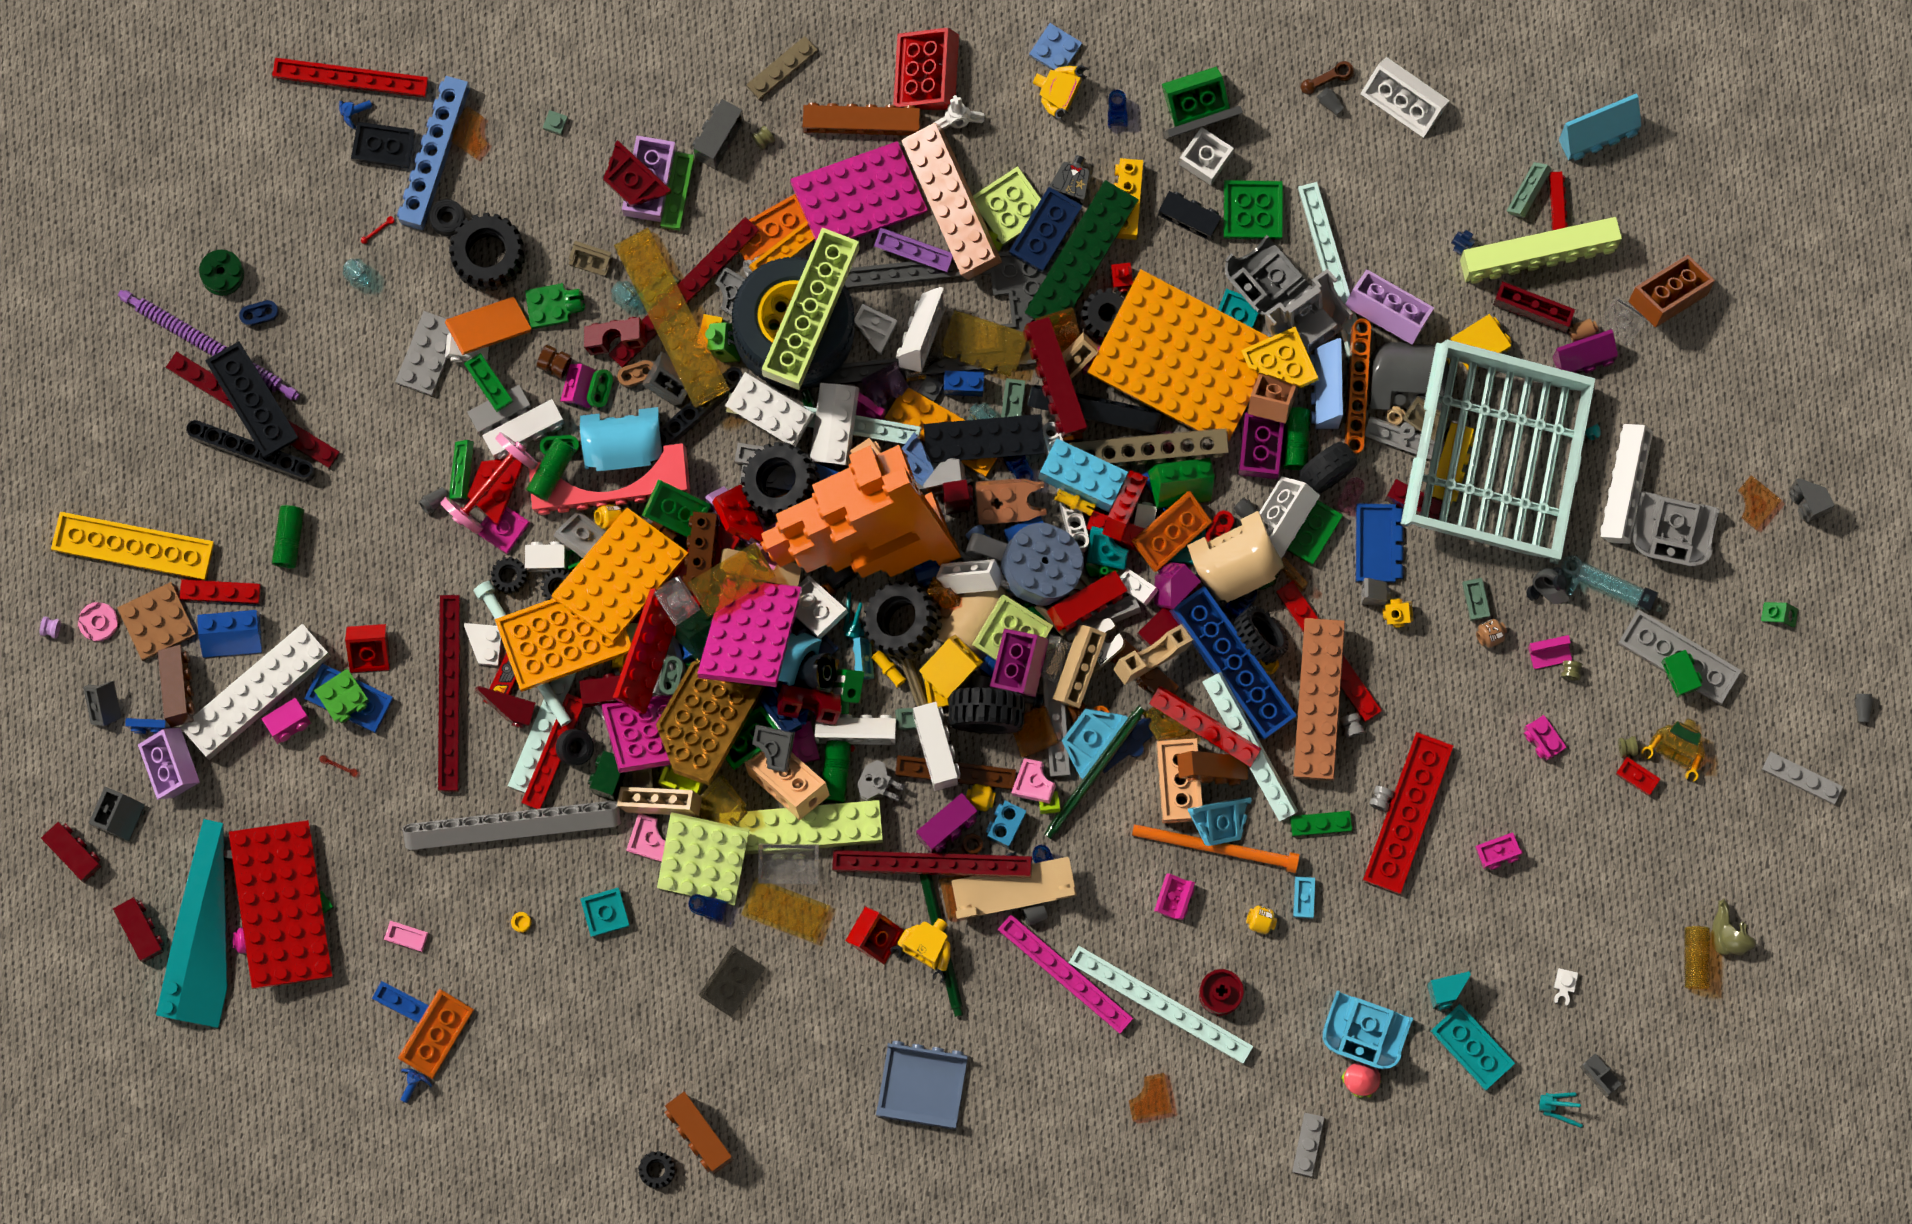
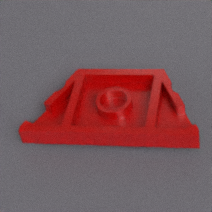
[467,458,523,526]
[712,485,764,546]

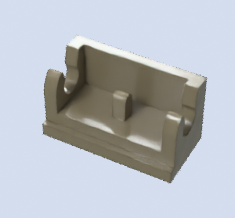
[569,241,613,277]
[1403,396,1450,441]

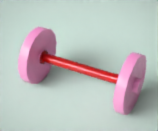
[440,432,538,534]

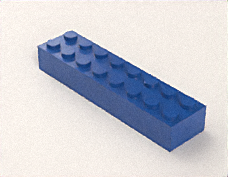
[1169,586,1297,740]

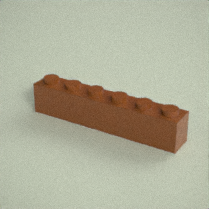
[803,103,920,136]

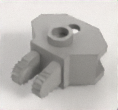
[857,760,905,802]

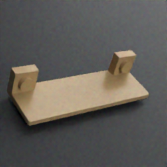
[952,857,1077,920]

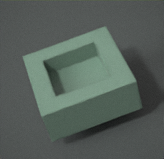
[543,110,568,135]
[895,708,917,730]

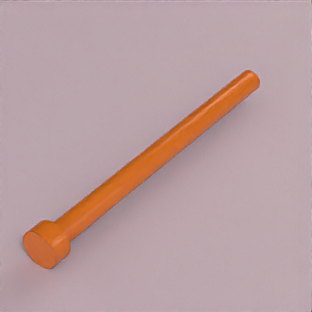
[1132,824,1300,873]

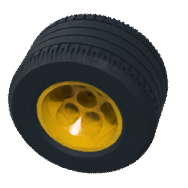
[732,257,855,388]

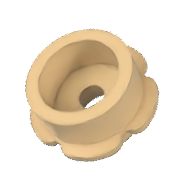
[1387,406,1405,425]

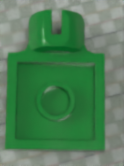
[525,283,585,329]

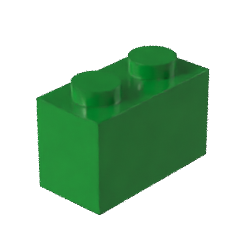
[1661,650,1703,698]

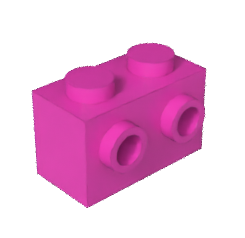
[261,698,311,744]

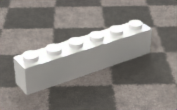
[1601,424,1653,544]

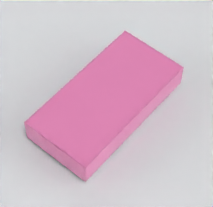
[384,921,429,952]

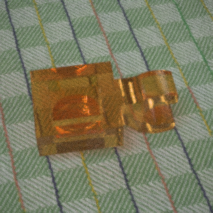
[927,580,962,609]

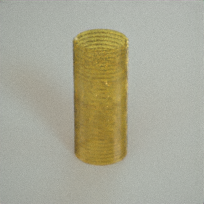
[1684,926,1710,989]

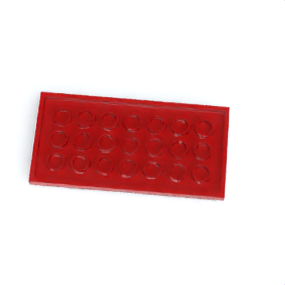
[228,820,332,989]

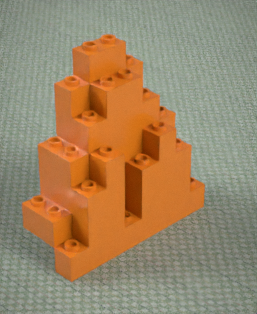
[761,445,961,578]

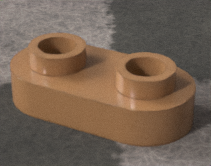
[617,360,653,387]

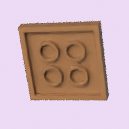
[117,582,196,661]

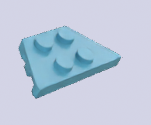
[1061,708,1128,779]
[1188,797,1252,846]

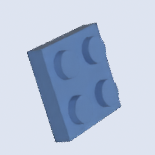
[1029,23,1082,71]

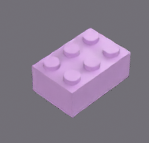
[138,727,200,800]

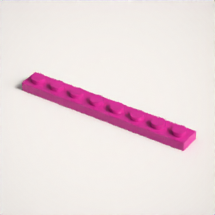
[998,914,1133,1034]

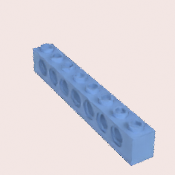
[397,76,470,230]

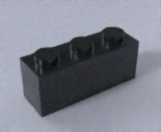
[1158,191,1221,241]

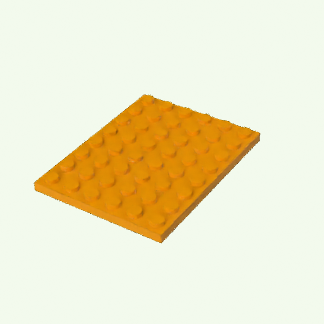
[1087,269,1270,442]

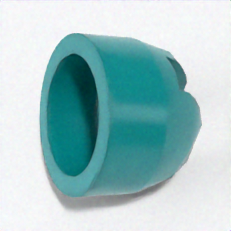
[1585,424,1601,440]

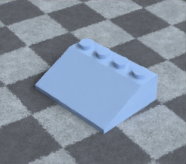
[1310,338,1343,429]

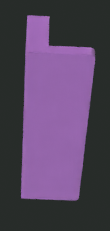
[874,228,953,272]

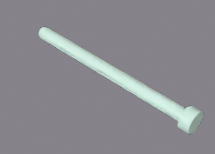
[473,581,572,727]

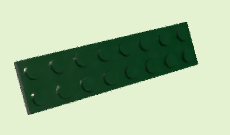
[1024,180,1139,333]

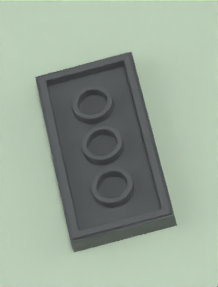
[1163,106,1243,139]

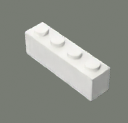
[482,399,564,460]

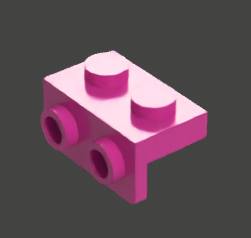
[1475,832,1523,870]
[1154,873,1195,920]

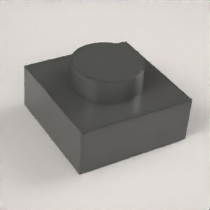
[917,375,944,402]

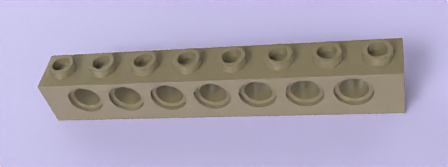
[1069,428,1229,466]

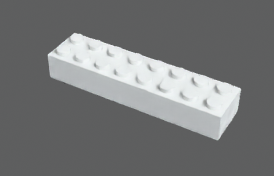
[180,624,331,760]

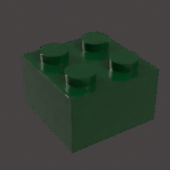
[588,750,626,801]

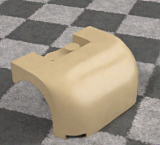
[1187,511,1284,602]
[937,586,1015,659]

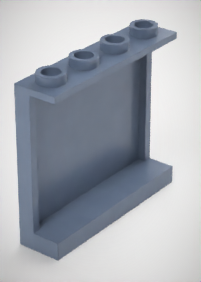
[876,1041,968,1130]

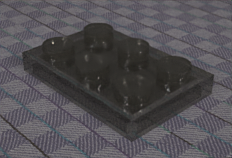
[698,946,766,1018]

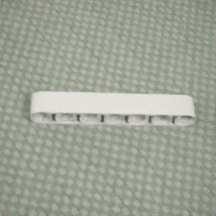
[1043,422,1089,554]

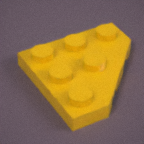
[1241,327,1319,388]

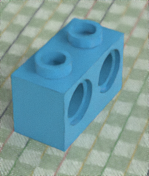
[986,800,1026,849]

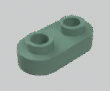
[658,656,683,696]

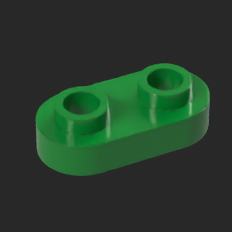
[587,369,613,408]
[540,435,579,456]

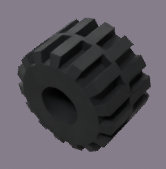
[1080,288,1126,344]

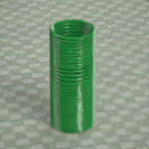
[1283,407,1310,470]
[526,438,576,501]
[271,505,304,568]
[822,740,851,804]

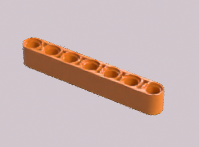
[1344,319,1371,455]

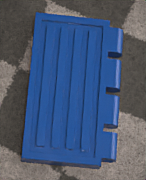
[1356,504,1403,583]

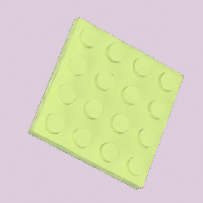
[657,812,750,905]

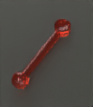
[319,755,358,777]

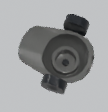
[1526,567,1570,604]

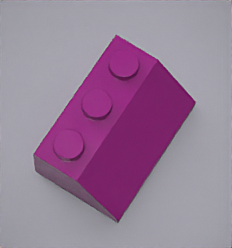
[1552,329,1618,373]
[1154,562,1201,609]
[990,628,1049,697]

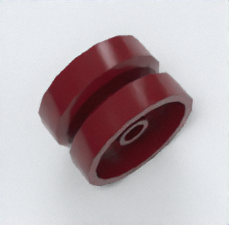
[1198,969,1244,1016]

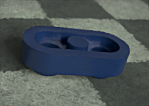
[239,300,279,326]

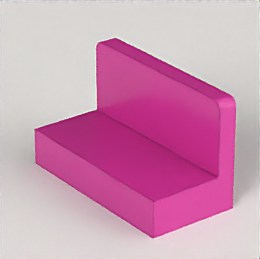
[560,364,597,408]
[1528,635,1572,669]

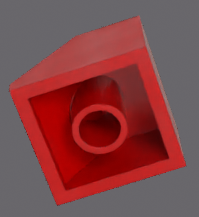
[345,624,390,673]
[845,907,904,965]

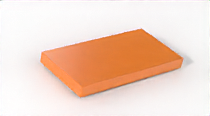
[728,194,807,261]
[445,296,531,355]
[1132,491,1212,572]
[398,989,474,1079]

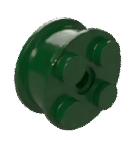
[199,249,244,296]

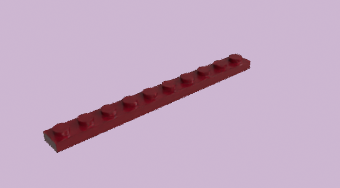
[608,217,760,368]
[166,351,340,469]
[438,595,460,792]
[832,850,1033,878]

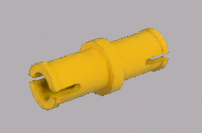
[1054,489,1096,516]
[871,651,906,688]

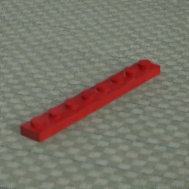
[272,57,429,98]
[1276,581,1382,722]

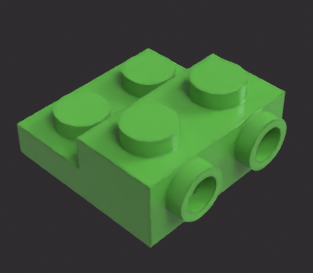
[314,669,370,724]

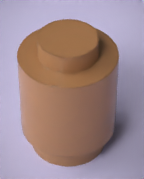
[1568,318,1599,342]

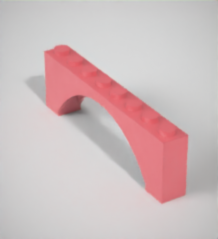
[529,443,691,515]

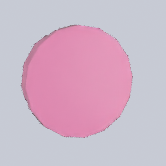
[78,602,118,641]

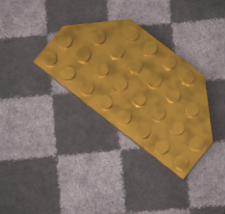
[656,659,766,786]

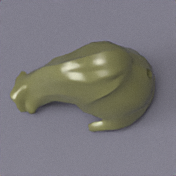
[1711,899,1756,955]

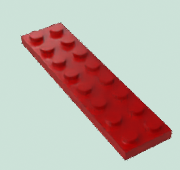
[1362,732,1454,895]

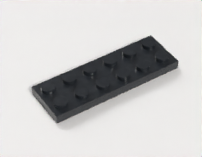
[205,341,299,459]
[924,414,1045,463]

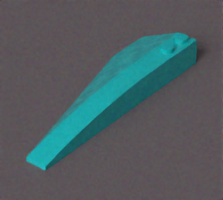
[156,819,228,1028]

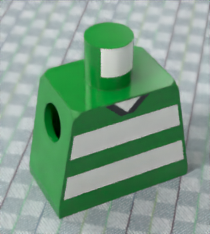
[829,669,865,714]

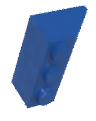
[197,610,262,658]

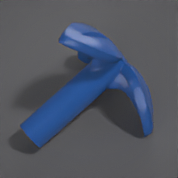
[339,100,372,130]
[400,1068,432,1103]

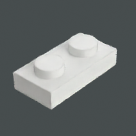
[1120,569,1158,606]

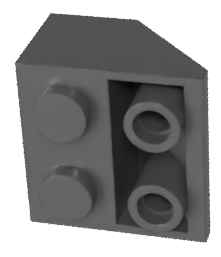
[642,352,694,406]
[1789,478,1835,523]
[89,787,145,841]

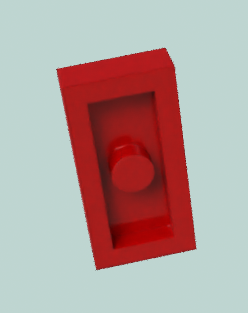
[1616,757,1660,796]

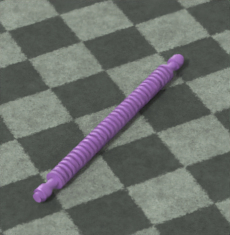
[118,290,300,401]

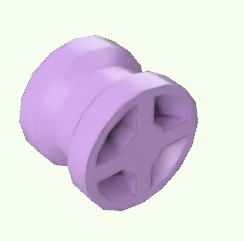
[40,616,61,639]

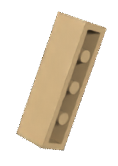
[1052,625,1107,708]
[617,787,702,816]

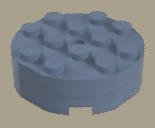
[1001,523,1084,606]

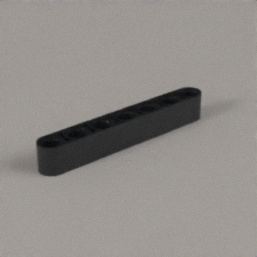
[650,367,743,464]
[1027,385,1164,433]
[186,420,315,482]

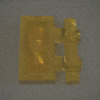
[1143,707,1192,741]

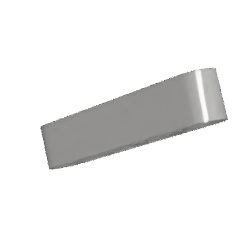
[965,533,1007,568]

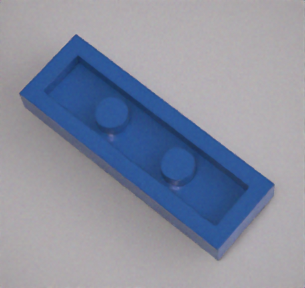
[372,981,429,1023]

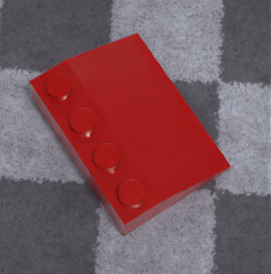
[893,28,959,110]

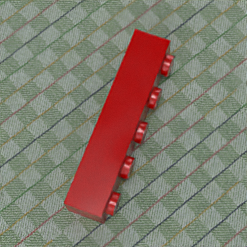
[1549,171,1568,231]

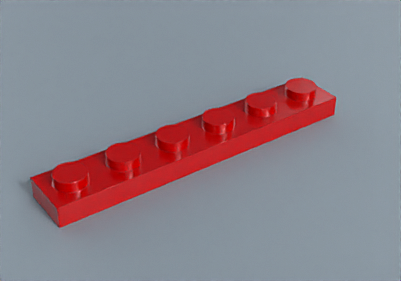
[1149,686,1261,767]
[521,693,583,809]

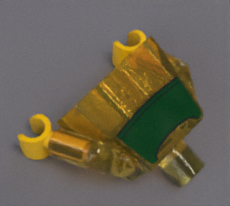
[1641,719,1705,782]

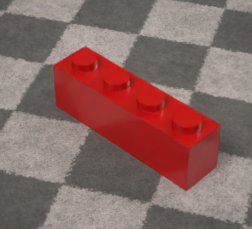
[1102,470,1149,541]
[1046,570,1128,632]

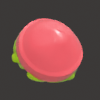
[1342,1062,1381,1098]

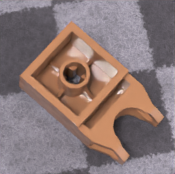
[1248,373,1298,423]
[976,479,1047,525]

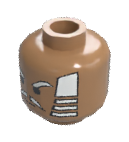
[1476,619,1507,648]

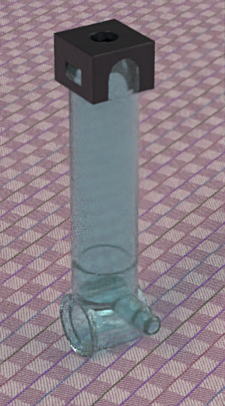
[1560,555,1658,614]

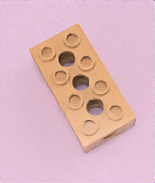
[1156,738,1202,824]
[745,751,830,820]

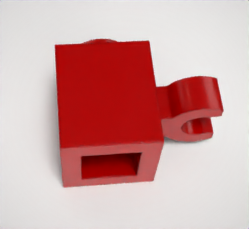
[1111,263,1133,294]

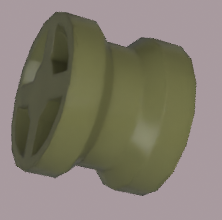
[751,126,775,150]
[1561,660,1583,681]
[1618,736,1638,758]

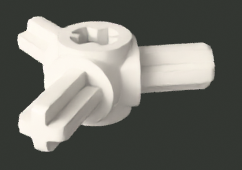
[934,95,985,130]

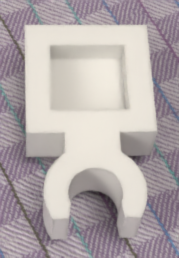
[1554,968,1578,1006]

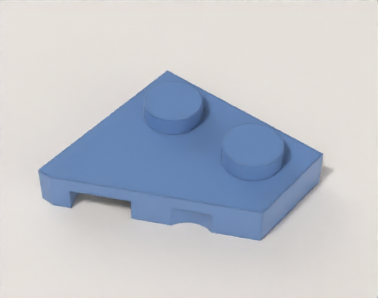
[902,432,935,486]

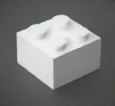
[1179,127,1234,185]

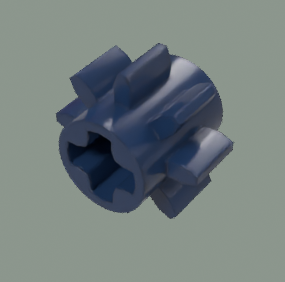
[1451,230,1475,255]

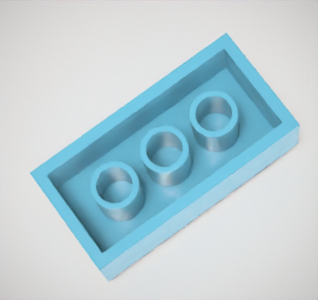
[1038,438,1128,512]

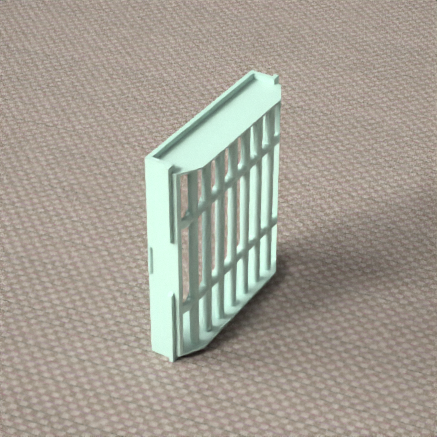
[1401,339,1595,564]

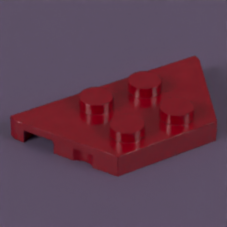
[603,140,671,207]

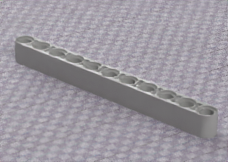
[402,801,622,850]

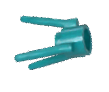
[843,592,866,639]
[1539,1092,1583,1128]

